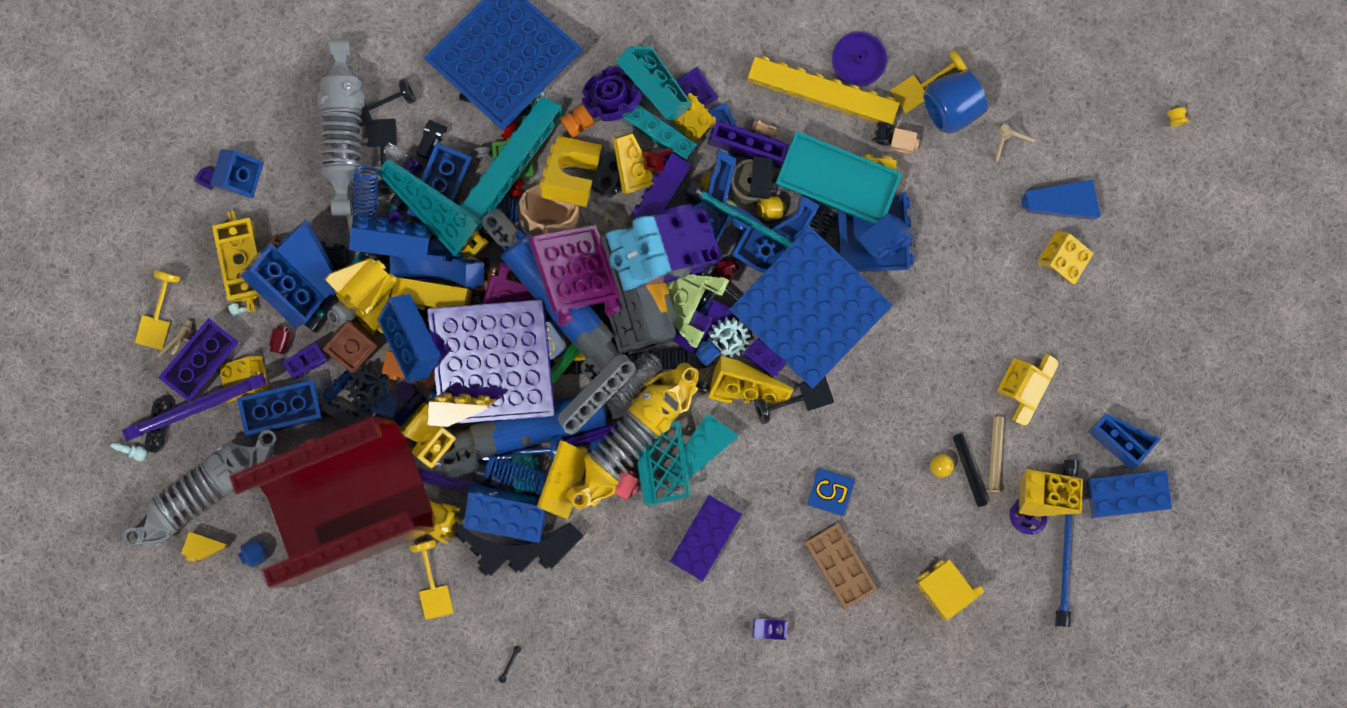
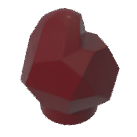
[712,258,740,283]

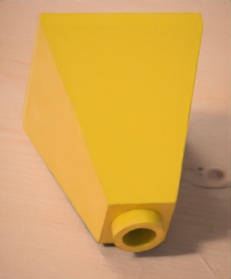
[401,402,454,453]

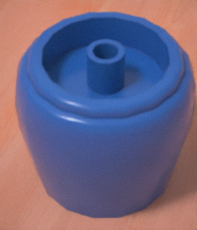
[923,70,988,134]

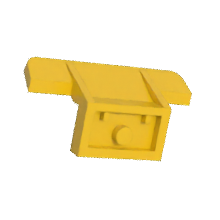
[997,354,1058,425]

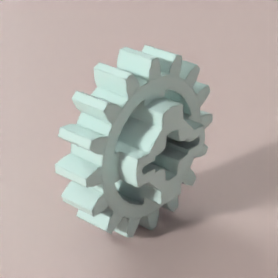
[708,317,750,358]

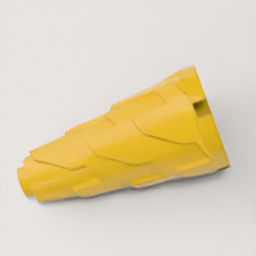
[428,501,461,544]

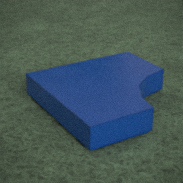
[357,371,400,419]

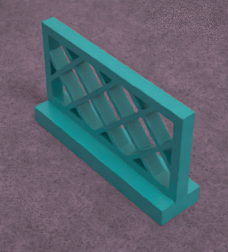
[637,421,691,507]

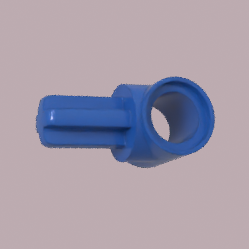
[695,338,721,366]

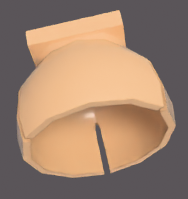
[517,184,580,237]

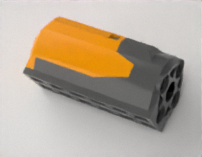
[600,235,676,354]

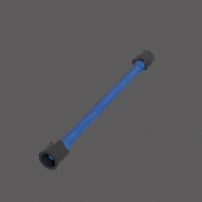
[1055,460,1079,627]

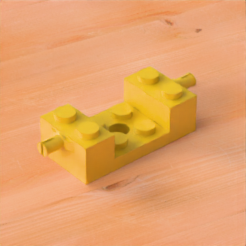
[212,211,262,313]

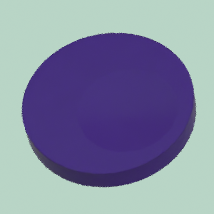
[832,32,887,87]

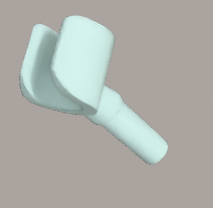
[228,303,256,316]

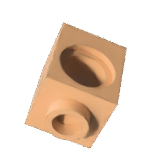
[889,128,919,154]

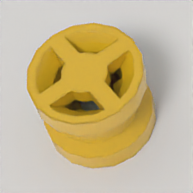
[1167,107,1189,127]

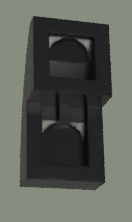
[750,156,773,199]

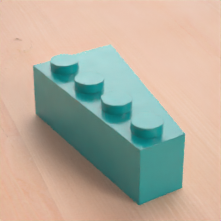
[615,46,692,120]
[666,413,739,489]

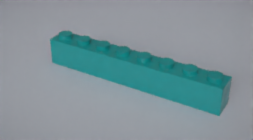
[459,96,563,230]

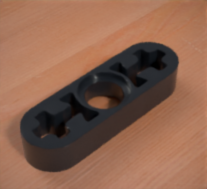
[145,398,171,453]

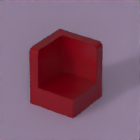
[643,146,672,172]

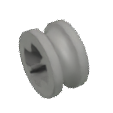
[474,147,492,160]

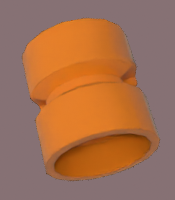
[559,104,595,139]

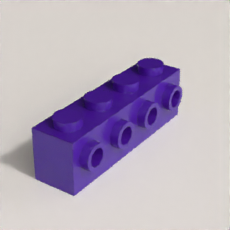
[707,121,789,168]
[631,153,691,221]

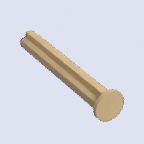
[986,416,1004,494]

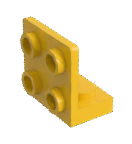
[1037,230,1093,285]
[219,356,269,403]

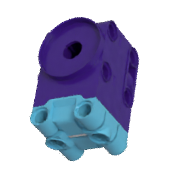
[606,205,721,291]

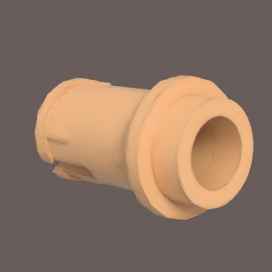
[751,119,777,139]

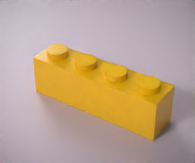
[391,277,473,310]

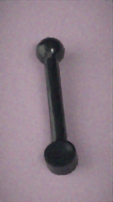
[498,646,521,683]

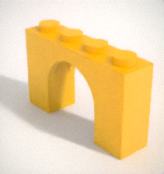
[539,136,602,207]

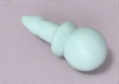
[110,443,147,461]

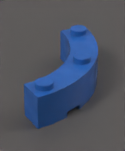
[383,249,484,289]

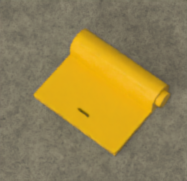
[537,440,589,520]

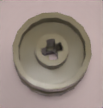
[729,159,772,205]

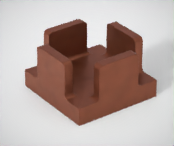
[323,320,378,373]

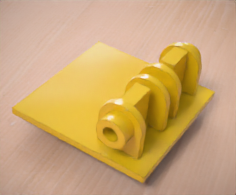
[671,93,716,143]

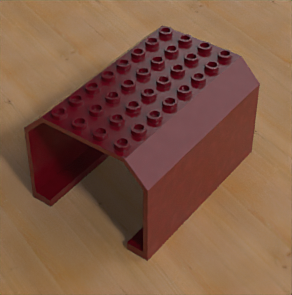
[229,417,435,588]

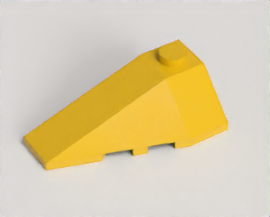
[708,356,793,404]

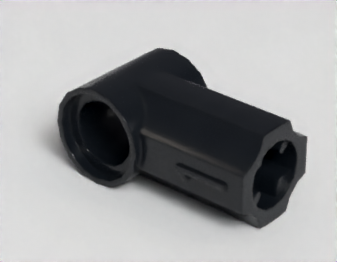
[415,119,447,160]

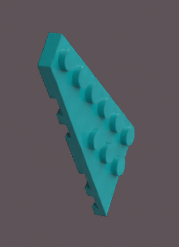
[378,159,482,256]

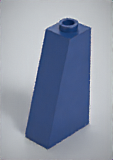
[1021,179,1101,220]
[276,219,336,298]

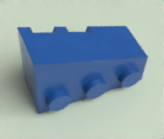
[1088,413,1162,470]

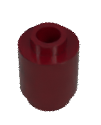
[269,325,292,355]

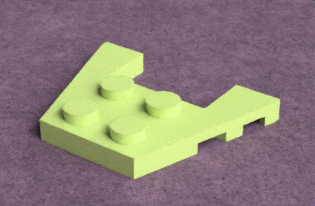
[667,275,729,348]

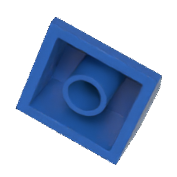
[210,149,264,198]

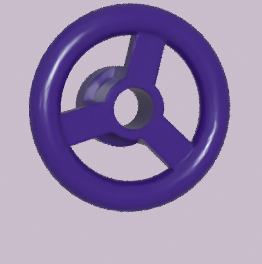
[1009,501,1047,535]

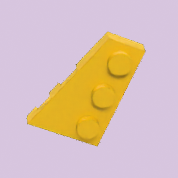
[613,133,653,194]

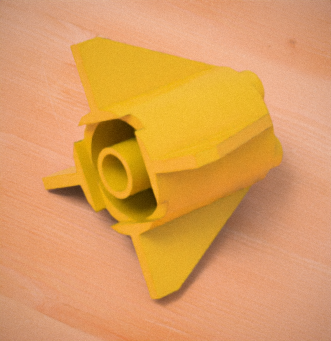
[325,257,397,331]

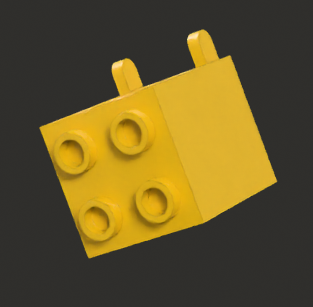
[915,559,984,621]

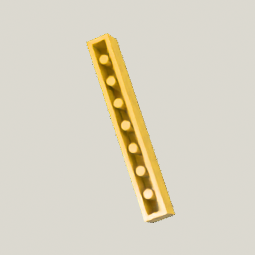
[747,56,899,125]

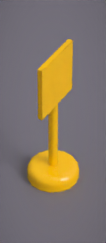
[890,49,967,113]
[135,270,181,350]
[409,539,454,620]

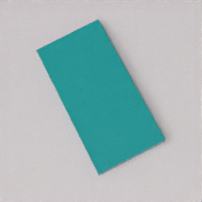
[775,131,903,224]

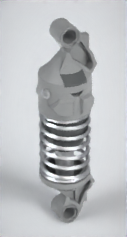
[317,39,364,216]
[123,430,279,550]

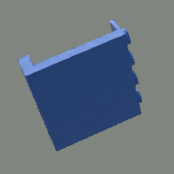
[837,192,913,272]

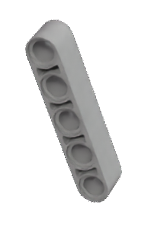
[558,354,635,434]

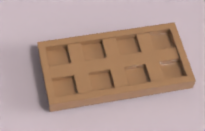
[805,523,878,610]

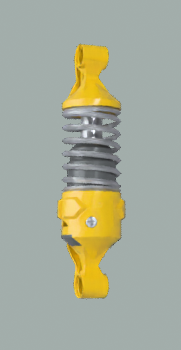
[566,363,699,509]

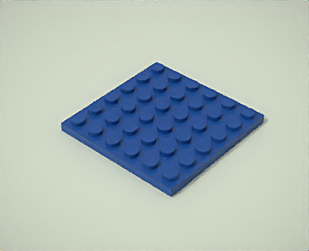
[424,0,583,131]
[729,226,893,389]

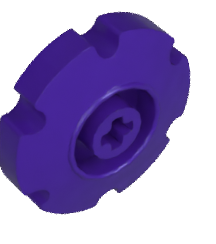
[582,67,642,121]

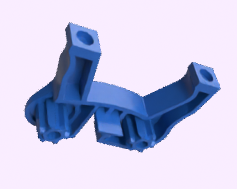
[693,149,820,273]

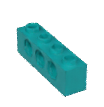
[623,105,697,162]

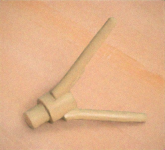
[995,123,1035,162]
[157,320,193,358]

